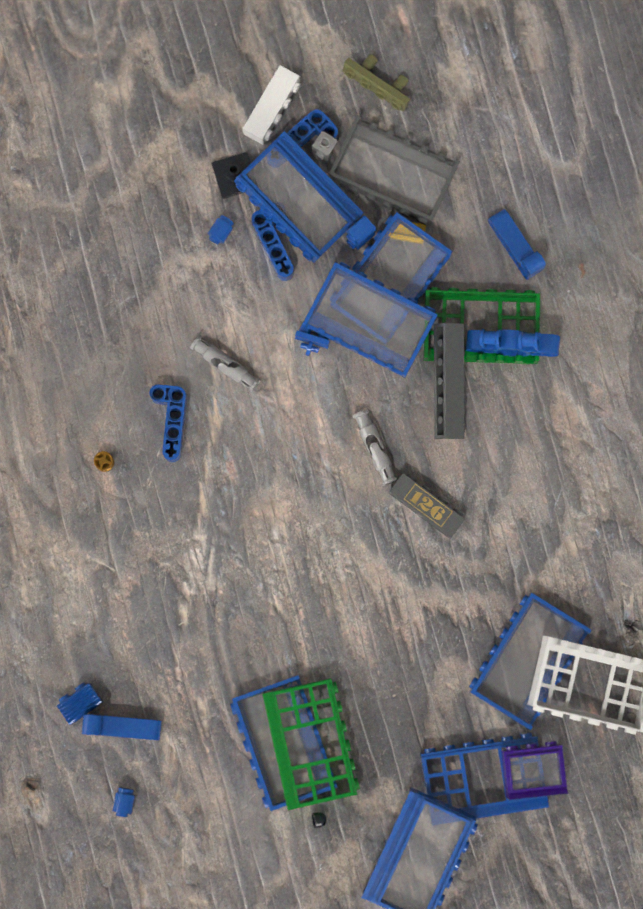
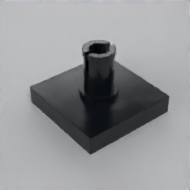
[211,152,258,199]

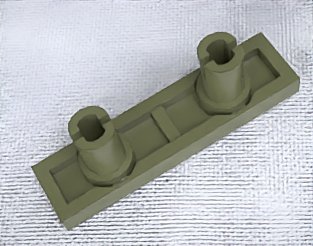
[342,54,410,112]

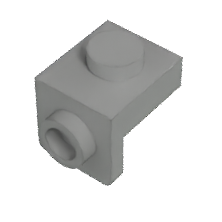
[312,131,337,162]

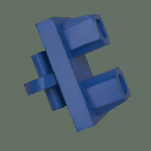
[295,324,330,356]

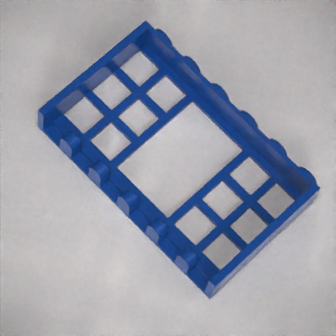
[420,733,549,825]

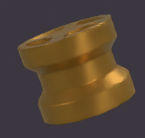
[94,451,114,472]

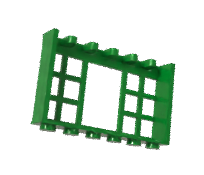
[423,287,540,364]
[262,678,360,811]

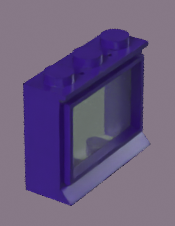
[501,741,568,800]

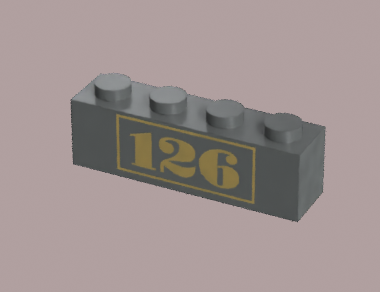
[389,473,465,539]

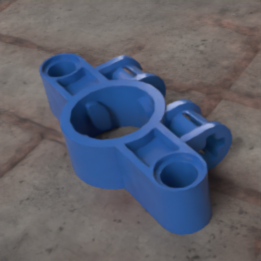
[466,329,560,357]

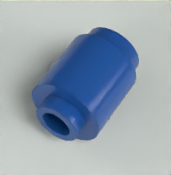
[208,215,234,245]
[112,787,135,817]

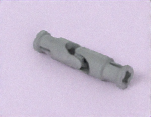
[190,335,261,393]
[352,409,398,486]

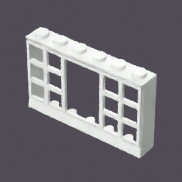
[527,635,643,734]

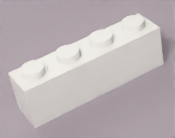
[243,66,301,145]

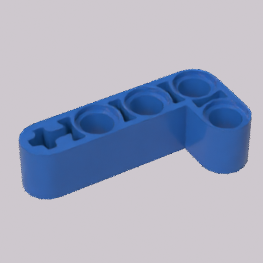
[267,109,338,168]
[251,202,294,281]
[488,209,546,280]
[149,384,187,462]
[82,714,162,740]

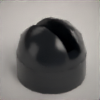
[312,812,327,829]

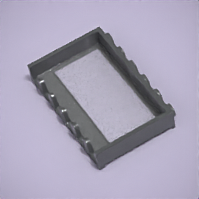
[329,115,460,226]

